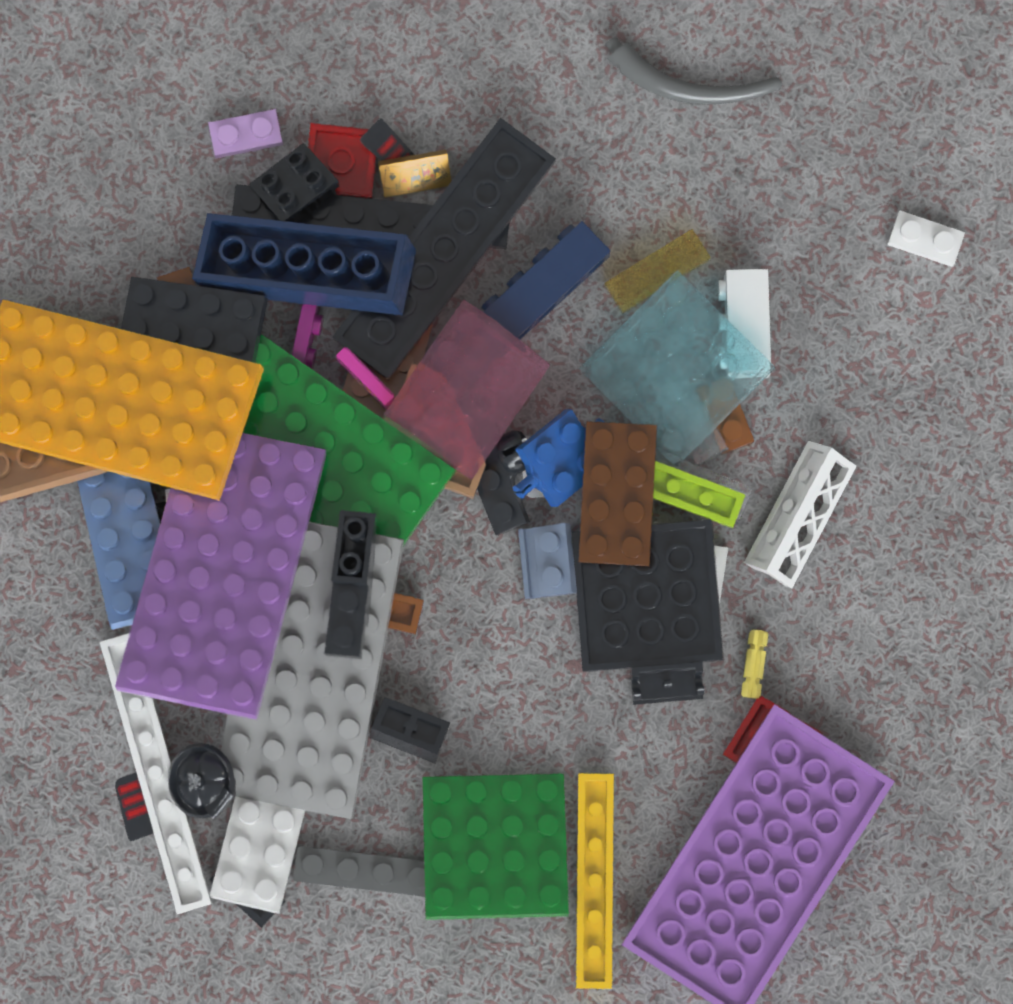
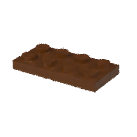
[579,421,657,566]

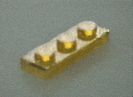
[604,229,711,314]

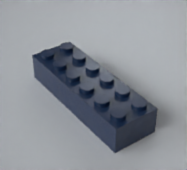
[192,213,416,315]

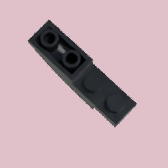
[324,510,376,659]

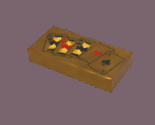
[378,149,452,198]

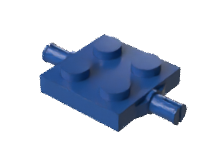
[513,409,604,507]

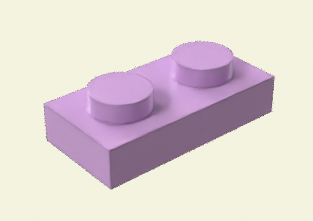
[208,109,283,158]

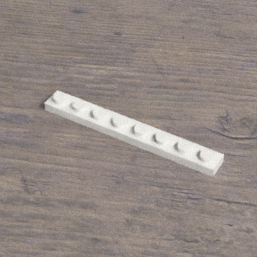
[99,633,212,914]

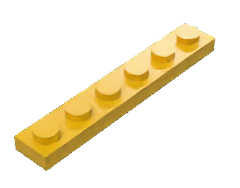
[576,773,614,989]

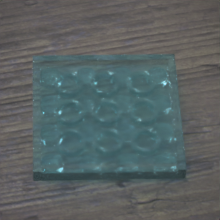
[579,270,776,467]

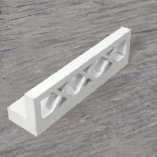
[744,441,856,588]

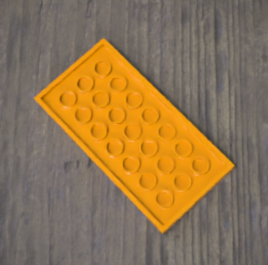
[0,299,264,501]

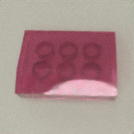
[384,299,550,480]

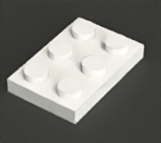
[210,796,305,914]

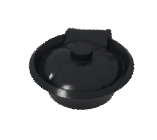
[168,743,236,820]

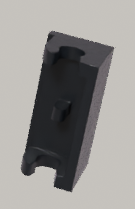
[630,662,705,705]
[370,697,450,764]

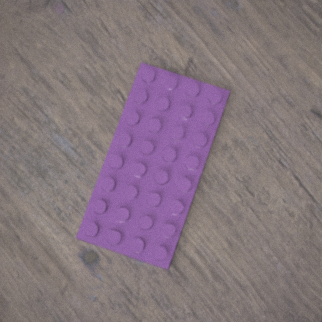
[115,433,327,720]
[621,704,895,1004]

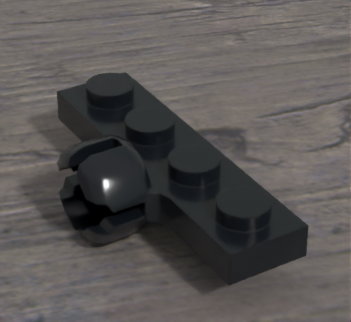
[456,393,530,536]

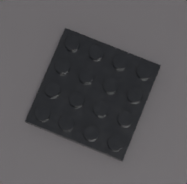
[121,277,268,363]
[572,519,724,673]

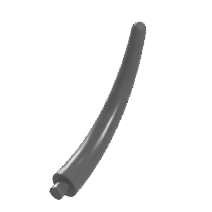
[605,36,782,105]

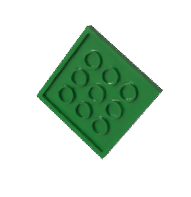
[422,774,569,920]

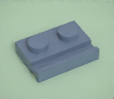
[518,523,577,599]

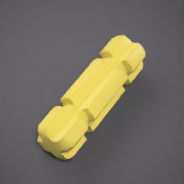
[741,629,768,699]

